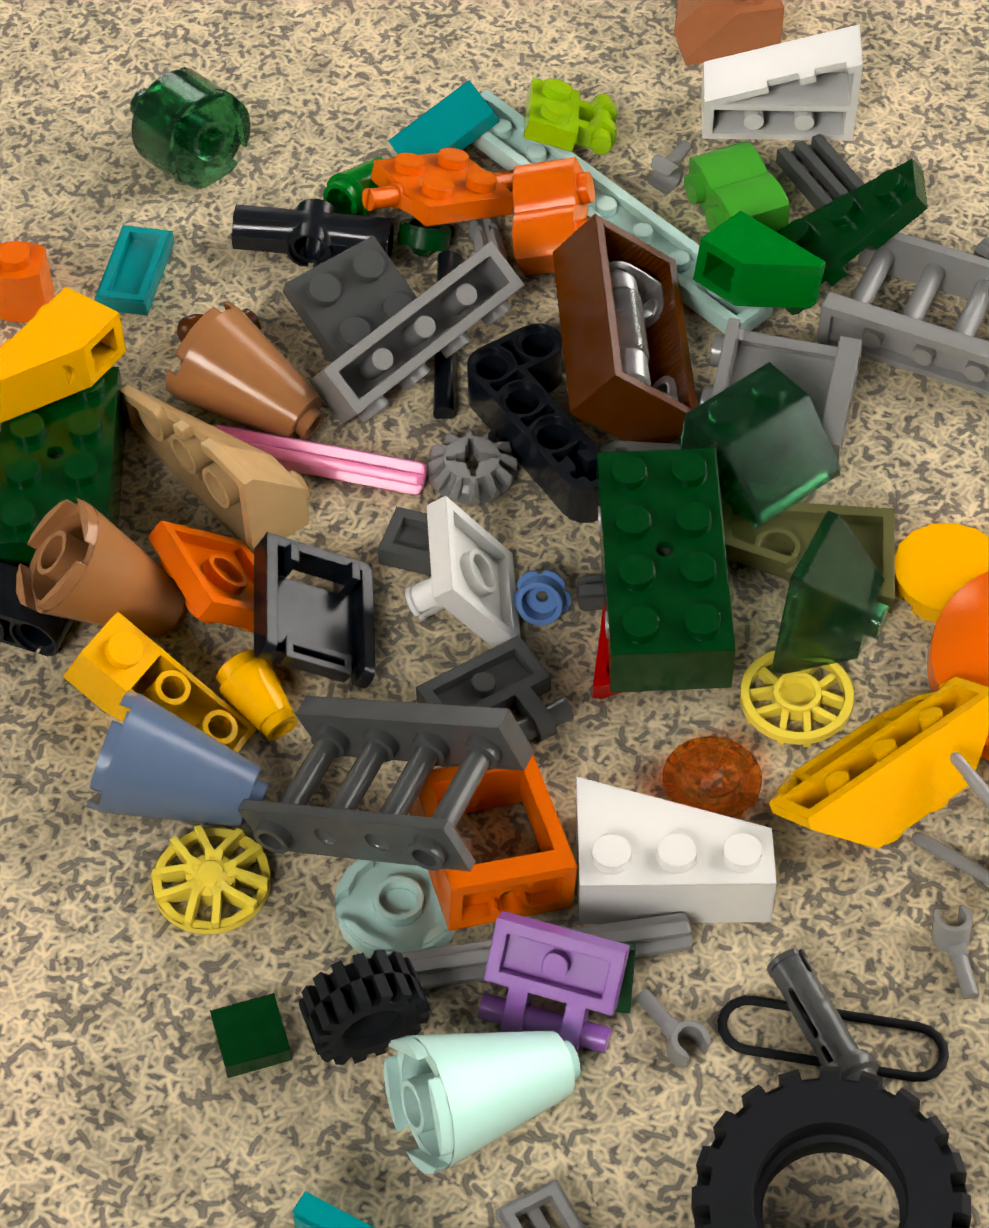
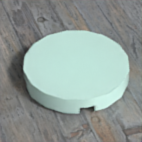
[335,859,456,958]

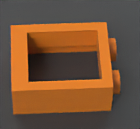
[409,754,577,931]

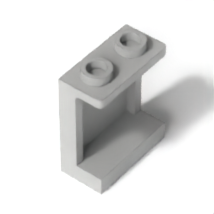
[698,318,862,461]

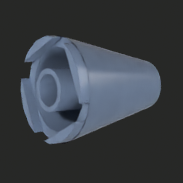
[87,690,269,827]

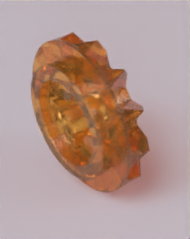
[662,736,762,819]

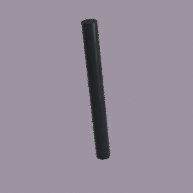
[433,250,458,419]

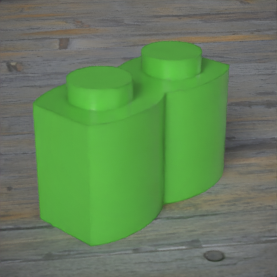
[684,141,790,233]

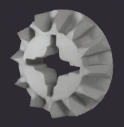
[427,427,517,504]

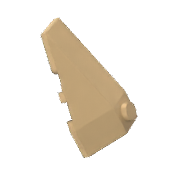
[119,385,310,555]

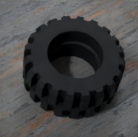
[691,1066,972,1228]

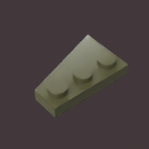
[721,497,895,614]

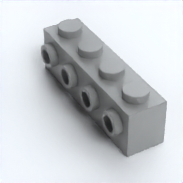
[309,241,524,424]

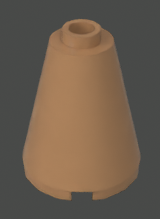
[166,301,324,440]
[16,499,187,637]

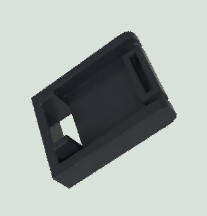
[254,532,376,689]

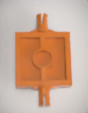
[362,148,514,226]

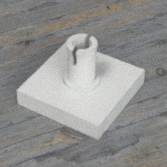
[405,496,521,648]

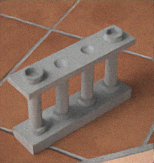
[817,232,989,396]

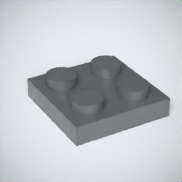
[283,235,417,362]

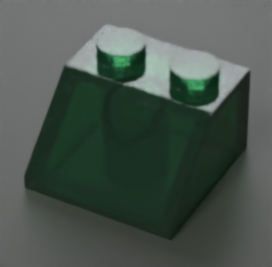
[680,362,841,529]

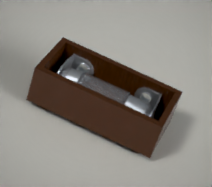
[553,214,700,443]

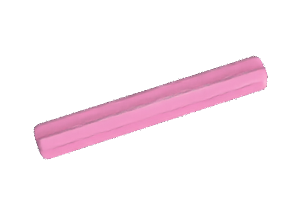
[215,424,427,495]

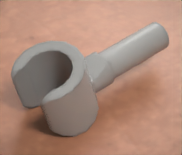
[648,140,691,195]
[931,905,979,1000]
[636,989,710,1068]

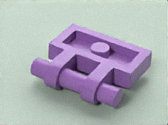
[478,911,631,1054]

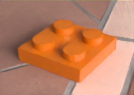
[148,520,254,633]

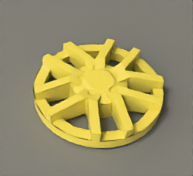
[740,647,854,747]
[151,825,272,934]

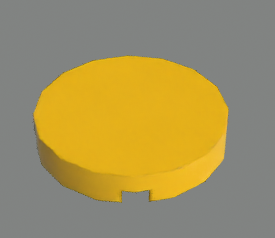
[895,523,989,623]

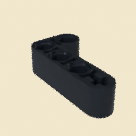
[467,323,601,523]

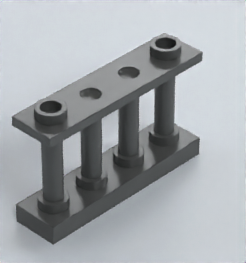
[238,696,534,872]

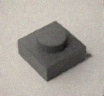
[378,506,431,576]

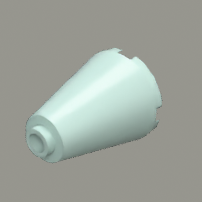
[383,1031,580,1174]

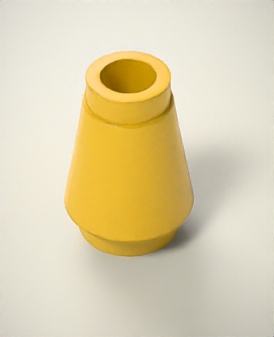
[216,650,298,741]

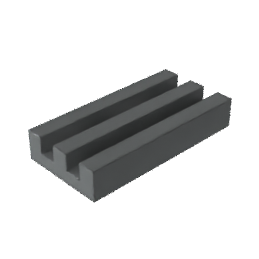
[776,134,865,210]

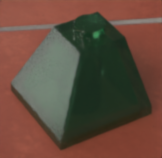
[771,511,889,674]

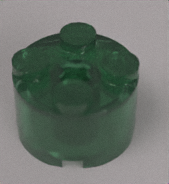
[130,67,251,189]

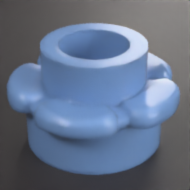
[514,570,571,626]

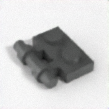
[416,635,574,743]

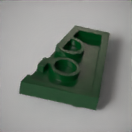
[778,159,928,315]

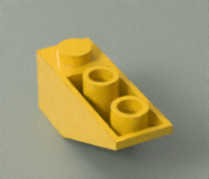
[0,287,126,423]
[63,611,257,753]

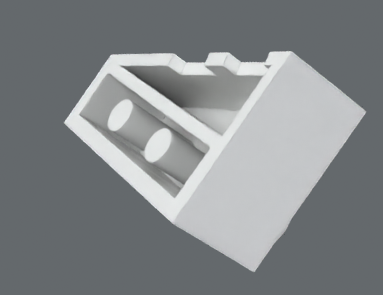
[701,24,863,141]
[575,776,777,924]

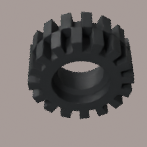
[299,950,430,1065]

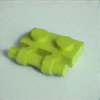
[523,78,617,155]

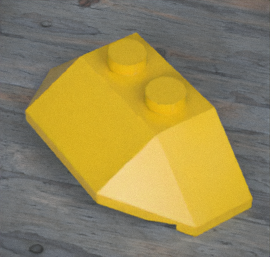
[769,676,989,849]

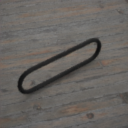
[717,996,949,1082]

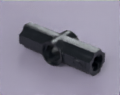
[231,199,394,267]

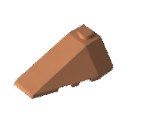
[674,0,784,65]

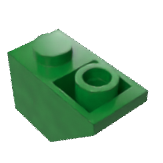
[693,211,826,309]

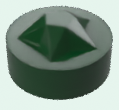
[397,218,452,257]

